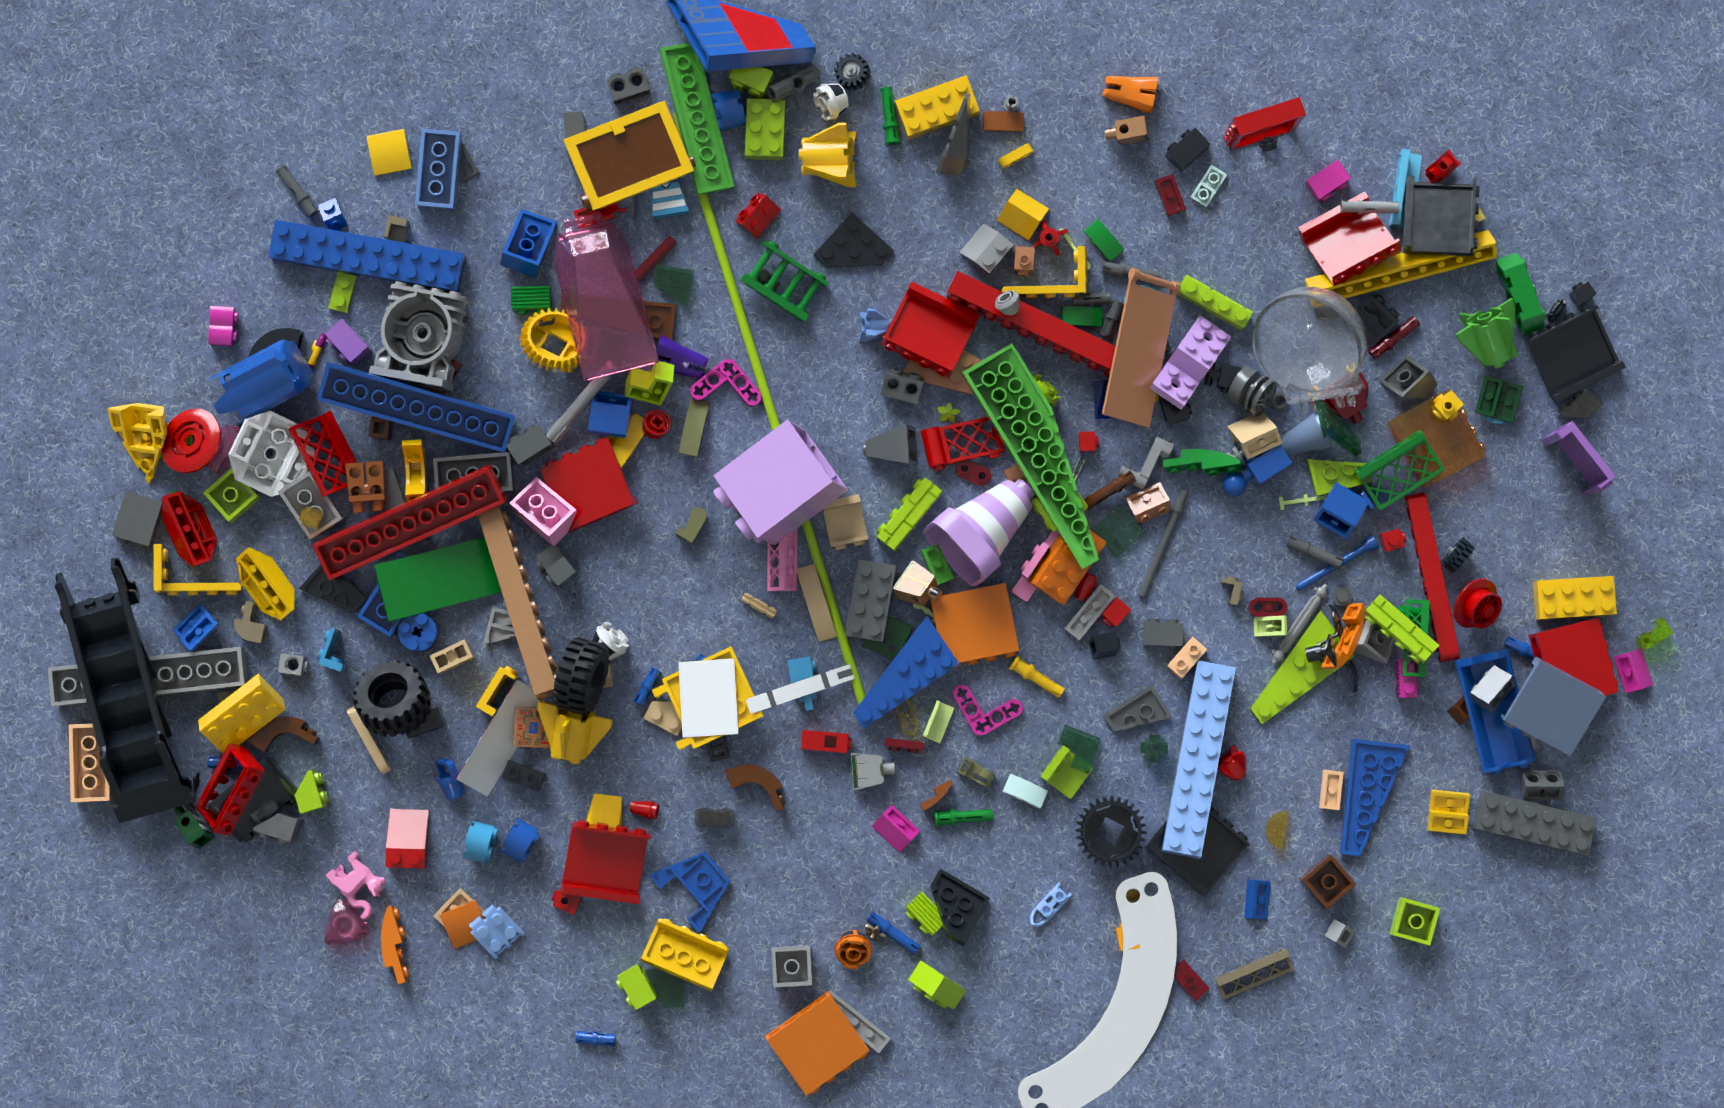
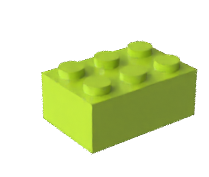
[745,98,786,160]

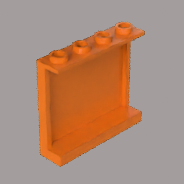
[930,583,1019,668]
[765,991,870,1096]

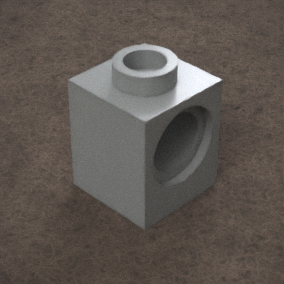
[278,653,309,676]

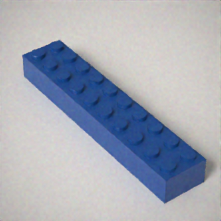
[268,219,466,293]
[317,361,515,452]

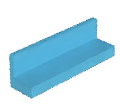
[1389,149,1422,228]

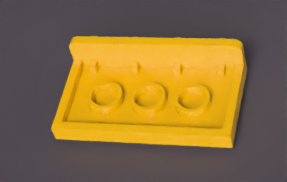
[640,918,729,991]

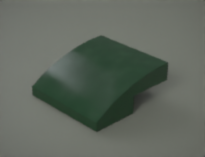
[1475,376,1524,424]

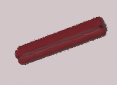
[631,236,677,282]

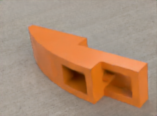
[381,905,410,984]

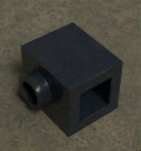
[1088,632,1121,660]

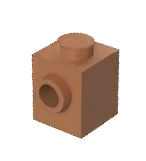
[1013,246,1035,276]

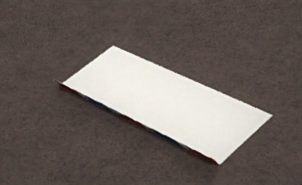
[456,679,545,797]

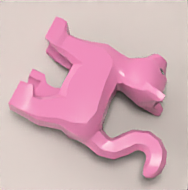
[326,851,386,919]

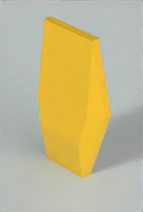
[586,793,622,828]

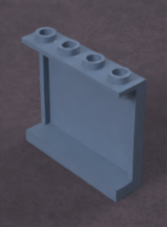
[1500,657,1606,756]

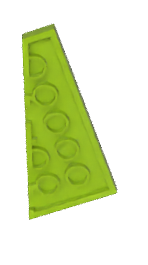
[1250,610,1355,724]

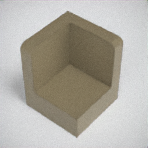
[384,215,409,243]

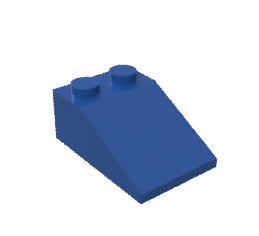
[500,209,557,278]

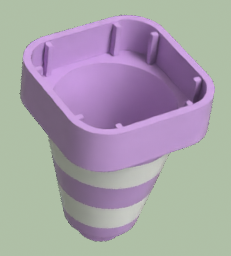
[923,479,1034,587]

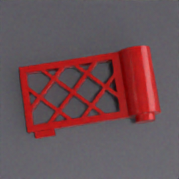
[920,417,1004,472]

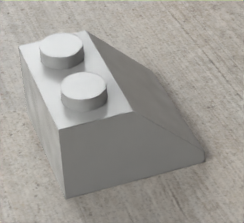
[959,223,1014,277]

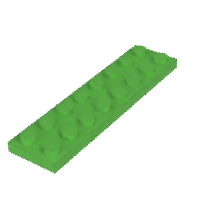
[659,43,734,195]

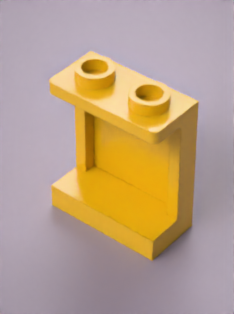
[476,666,520,717]

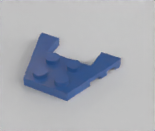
[649,851,730,933]

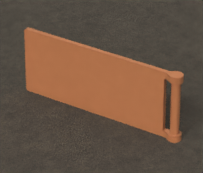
[1102,268,1180,427]

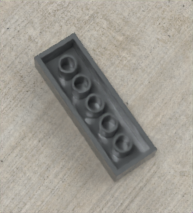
[1472,791,1597,856]

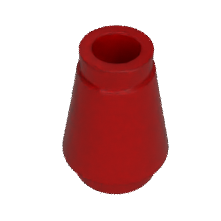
[1075,572,1098,601]
[630,801,659,820]

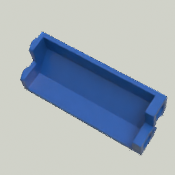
[1455,648,1536,775]

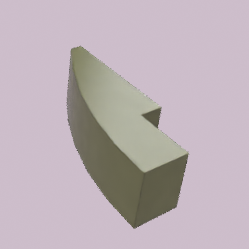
[678,399,710,458]

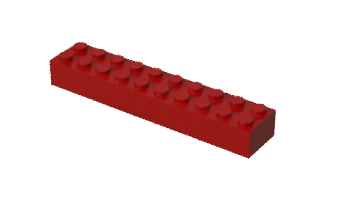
[946,271,1116,378]
[312,464,507,580]

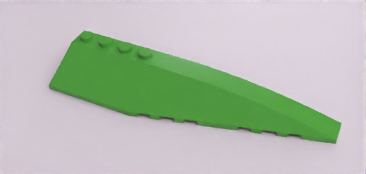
[963,343,1099,570]

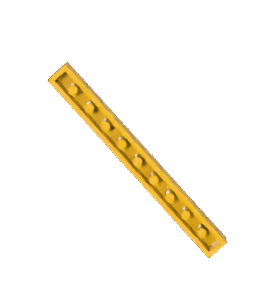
[1305,230,1497,307]

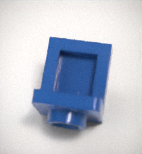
[318,198,347,230]
[1359,484,1388,511]

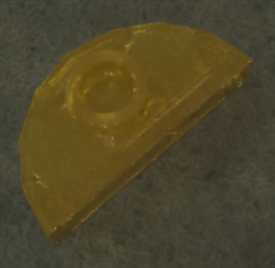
[1266,811,1289,849]

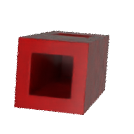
[801,730,852,753]

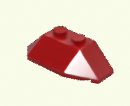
[162,491,217,567]

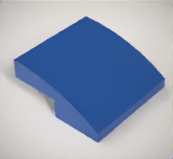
[173,603,219,652]

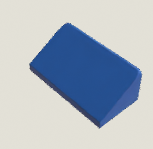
[1244,879,1270,920]

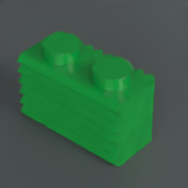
[511,286,551,315]

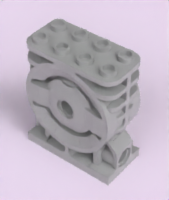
[369,281,469,393]

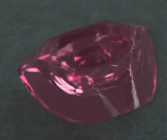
[324,900,369,945]

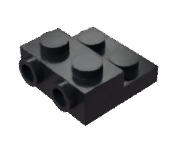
[1344,293,1400,348]

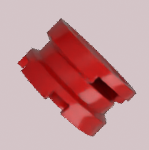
[642,409,671,439]

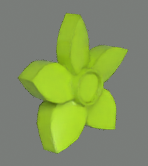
[937,402,960,423]

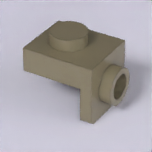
[1221,576,1244,606]

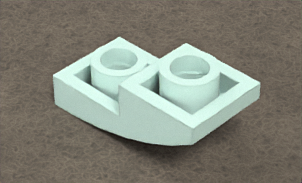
[1191,164,1227,207]
[1003,774,1048,808]

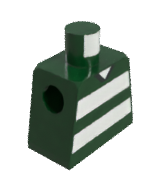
[174,805,215,849]

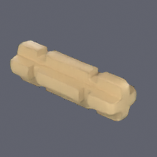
[741,593,777,619]

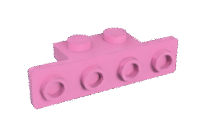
[1012,531,1059,602]

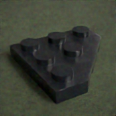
[814,213,894,268]
[930,868,990,946]

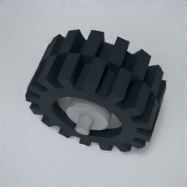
[834,53,871,90]
[1440,537,1475,573]

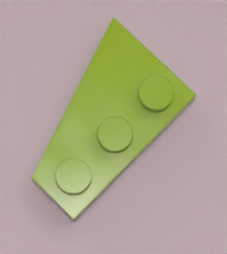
[1307,459,1373,496]

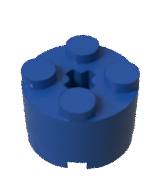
[712,88,746,131]
[398,613,439,652]
[499,818,539,863]

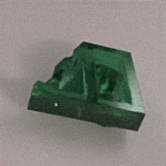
[653,264,694,307]

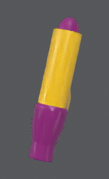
[308,332,327,368]

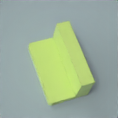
[922,700,954,743]

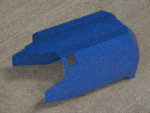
[208,339,313,426]

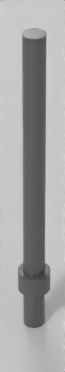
[1138,489,1189,598]

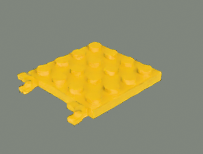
[652,646,764,750]

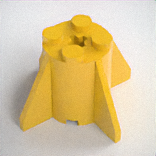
[799,123,857,187]
[537,700,613,764]

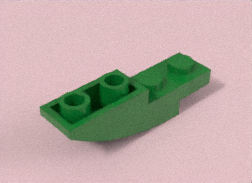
[1163,449,1243,476]

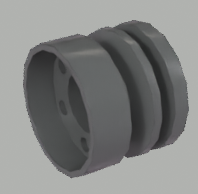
[1227,366,1277,416]

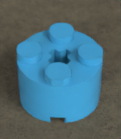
[463,821,498,864]

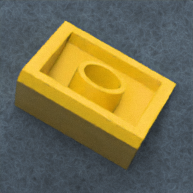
[997,189,1049,241]

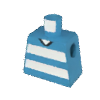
[652,182,689,219]

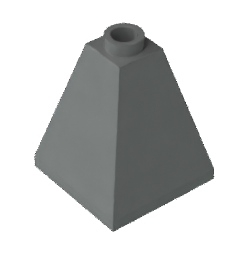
[863,424,918,466]

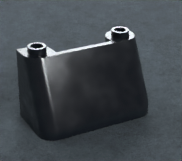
[207,757,298,843]

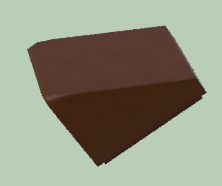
[1447,696,1469,725]

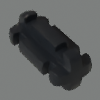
[1546,298,1567,321]

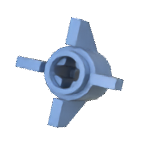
[858,308,890,342]

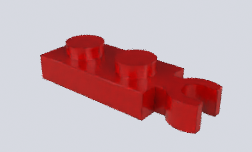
[573,200,627,230]

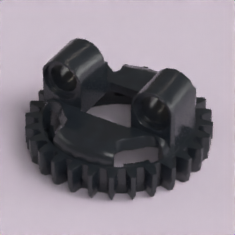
[1075,795,1147,867]

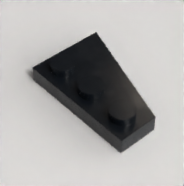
[299,565,368,613]

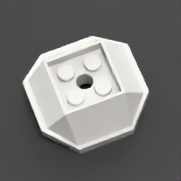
[228,410,315,497]

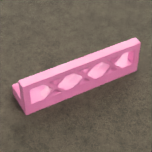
[767,529,797,591]

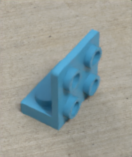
[317,628,348,673]

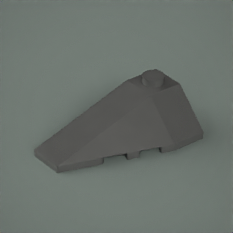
[936,93,970,175]

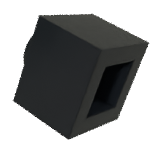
[1569,281,1596,306]

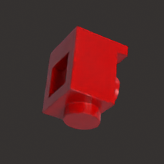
[551,888,583,915]

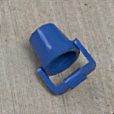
[435,758,465,800]

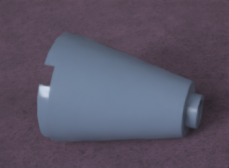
[1280,411,1333,456]

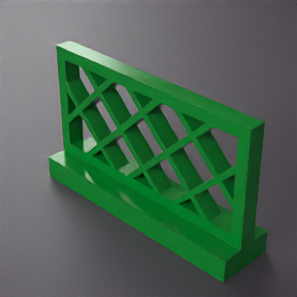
[1354,430,1446,511]

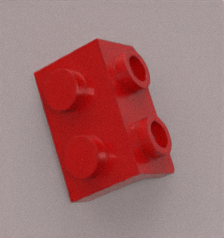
[735,192,781,239]

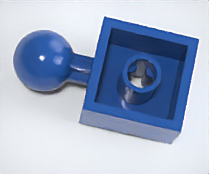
[1222,445,1292,497]

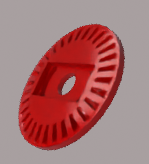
[161,408,221,473]

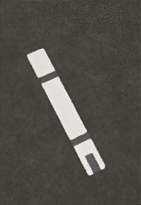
[746,665,854,714]

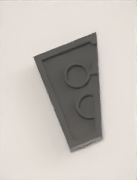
[1103,685,1172,732]

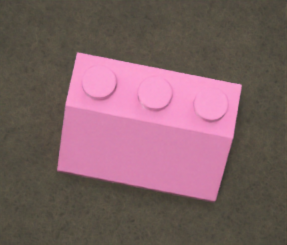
[510,477,577,547]

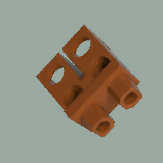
[346,461,386,513]

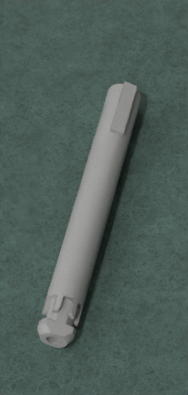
[546,361,617,444]

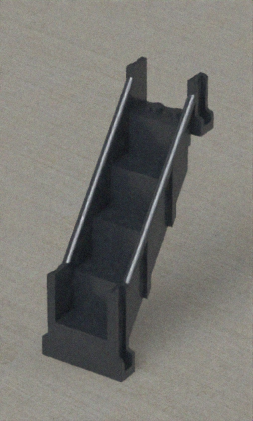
[55,558,195,823]

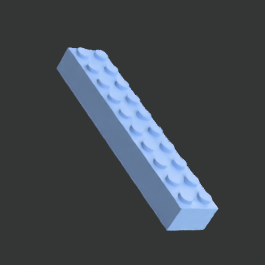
[1161,660,1236,859]

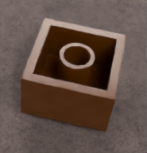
[1299,854,1356,909]

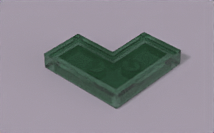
[1058,725,1101,774]

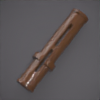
[1084,470,1137,511]

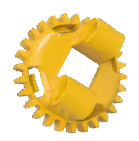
[520,308,588,373]

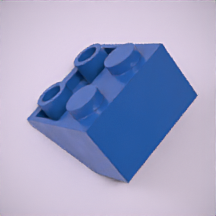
[588,391,633,438]
[1313,482,1369,540]

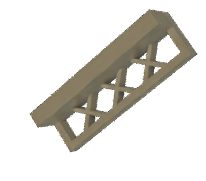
[1214,948,1294,1000]

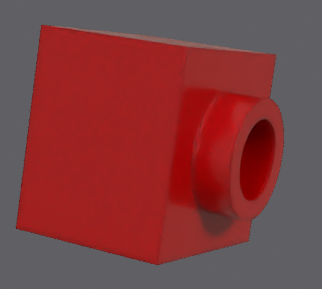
[1078,431,1099,453]

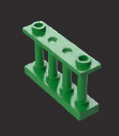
[739,241,829,322]

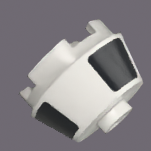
[813,84,849,120]
[592,622,629,660]

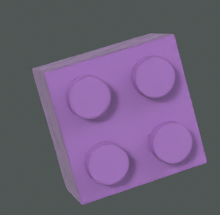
[325,319,373,367]

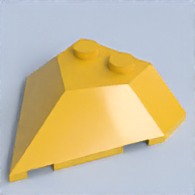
[107,403,168,484]

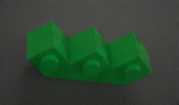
[1495,252,1546,335]

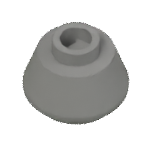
[995,290,1020,315]

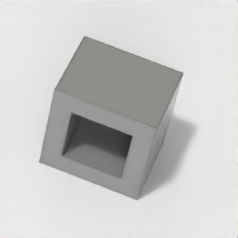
[1325,919,1355,948]

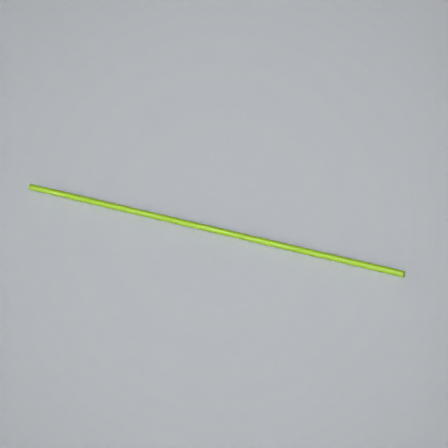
[672,113,866,705]

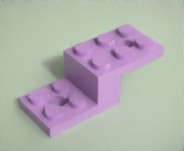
[1150,315,1231,410]

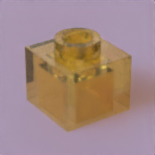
[299,506,323,529]

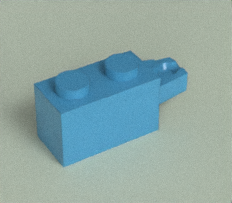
[787,656,817,711]

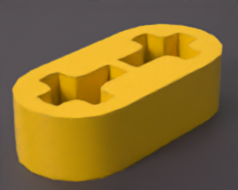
[998,143,1034,169]

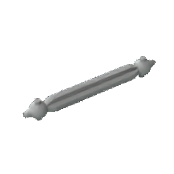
[1271,584,1328,664]

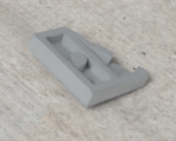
[483,607,516,644]

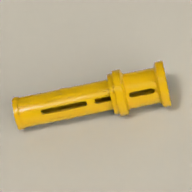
[1009,655,1065,698]

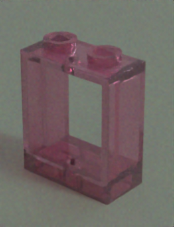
[206,424,241,475]

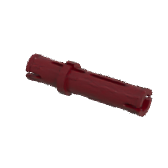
[1368,316,1420,360]

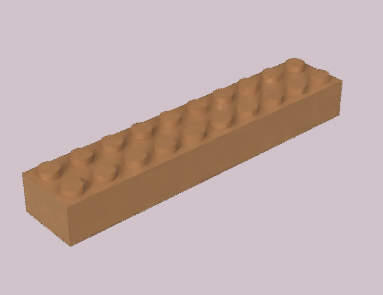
[478,507,557,700]

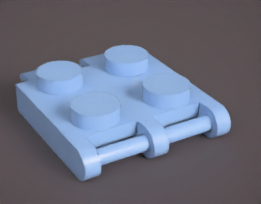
[469,904,525,959]

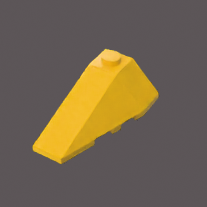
[605,413,645,470]

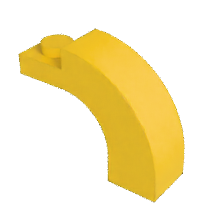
[402,439,428,502]

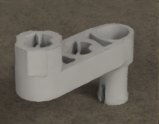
[1118,436,1174,489]

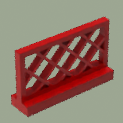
[288,410,357,497]

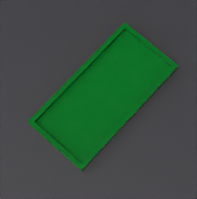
[374,537,501,621]

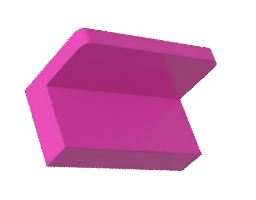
[1614,648,1653,693]
[872,805,920,852]

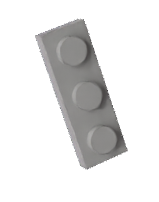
[1064,584,1115,641]

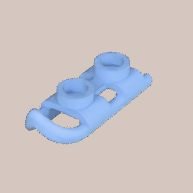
[1030,883,1072,927]

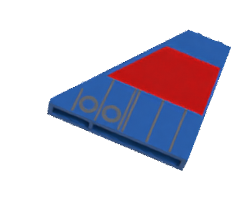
[666,0,816,72]

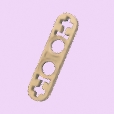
[347,705,392,775]

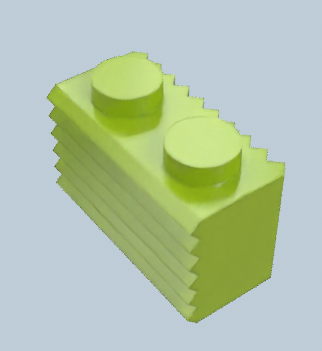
[905,891,943,936]

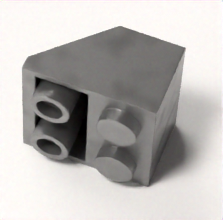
[253,813,303,844]

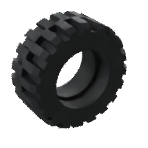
[553,637,610,715]
[353,660,431,737]

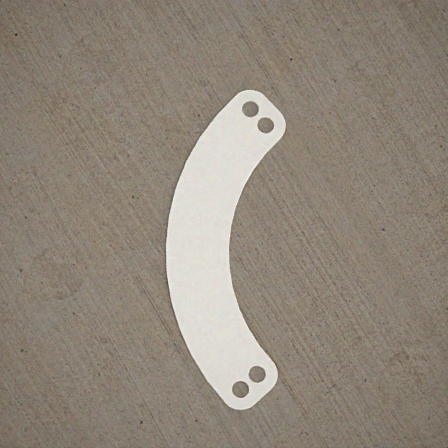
[1018,872,1177,1108]

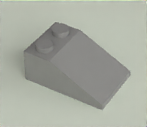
[278,471,344,540]

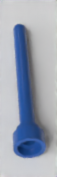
[1296,535,1379,590]

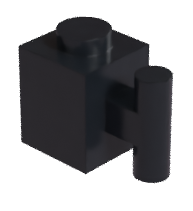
[1204,363,1241,394]

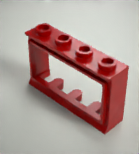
[195,743,265,836]

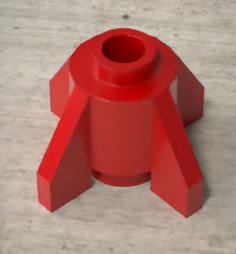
[1033,220,1069,257]
[1217,744,1247,781]

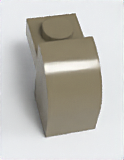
[234,601,268,644]

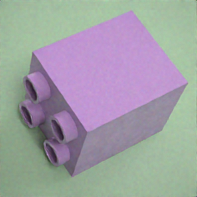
[713,419,848,545]

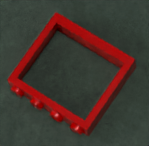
[1223,97,1306,150]

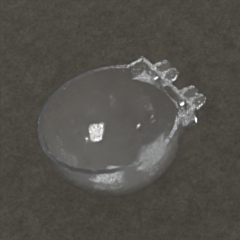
[1252,286,1368,413]

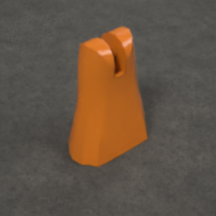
[1102,76,1159,114]

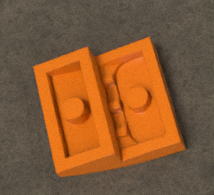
[439,899,484,949]

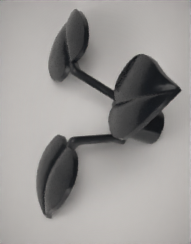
[1305,604,1358,693]

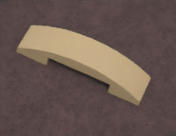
[796,564,837,642]

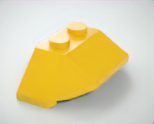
[236,547,294,620]

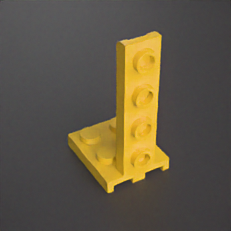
[1002,246,1088,298]
[154,544,242,596]

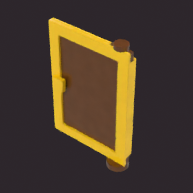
[563,100,696,213]

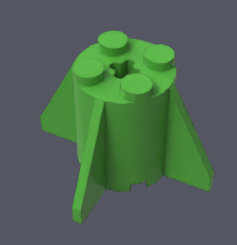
[1455,298,1518,368]

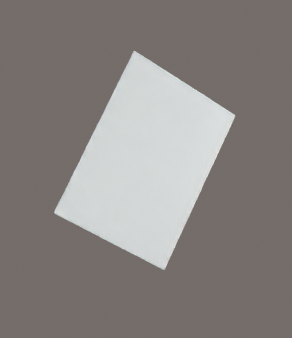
[679,659,738,737]

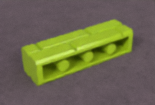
[1177,274,1253,331]
[876,477,943,552]
[1364,595,1439,664]

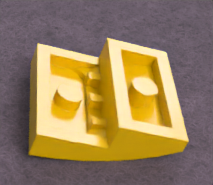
[367,129,412,176]
[1427,789,1470,834]

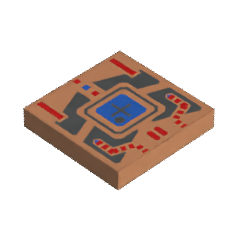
[513,708,550,748]

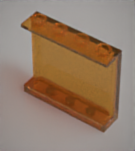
[1387,389,1486,490]

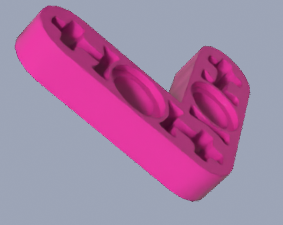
[690,359,761,407]
[953,685,1023,735]

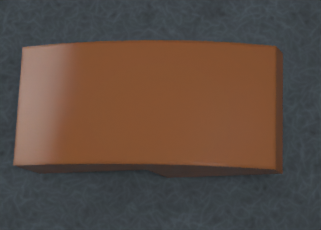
[983,111,1024,133]
[920,779,952,811]

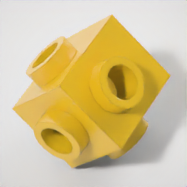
[1431,390,1464,422]

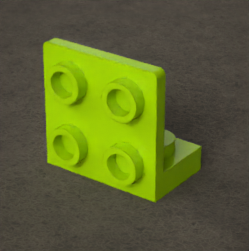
[1040,745,1093,799]

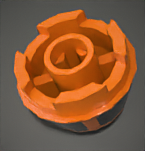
[834,930,872,969]

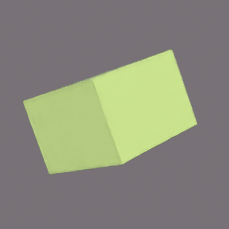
[1254,616,1287,636]

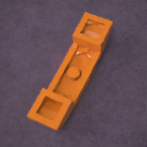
[1321,603,1365,669]

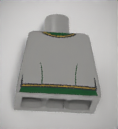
[851,753,895,790]

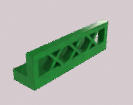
[1402,599,1430,679]

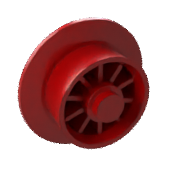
[1454,579,1502,629]

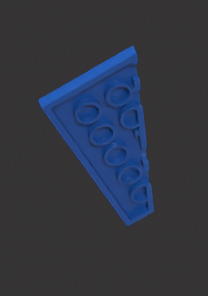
[853,616,960,729]
[1340,739,1410,856]

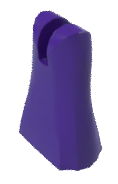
[650,335,709,378]

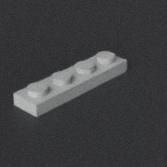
[829,989,891,1053]

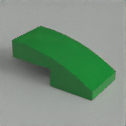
[1083,219,1124,262]
[1061,306,1102,327]

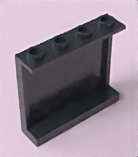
[1403,176,1480,256]
[1524,304,1626,402]
[1145,806,1250,897]

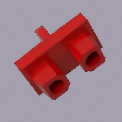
[1425,149,1461,183]

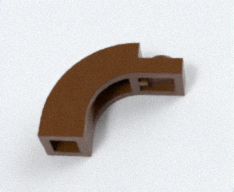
[248,716,320,752]
[725,765,786,811]

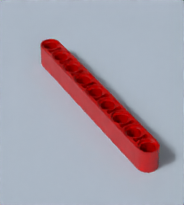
[1404,492,1460,663]

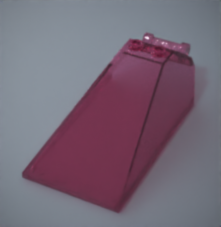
[555,210,659,381]

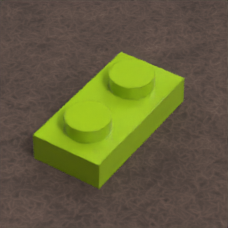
[328,272,357,313]

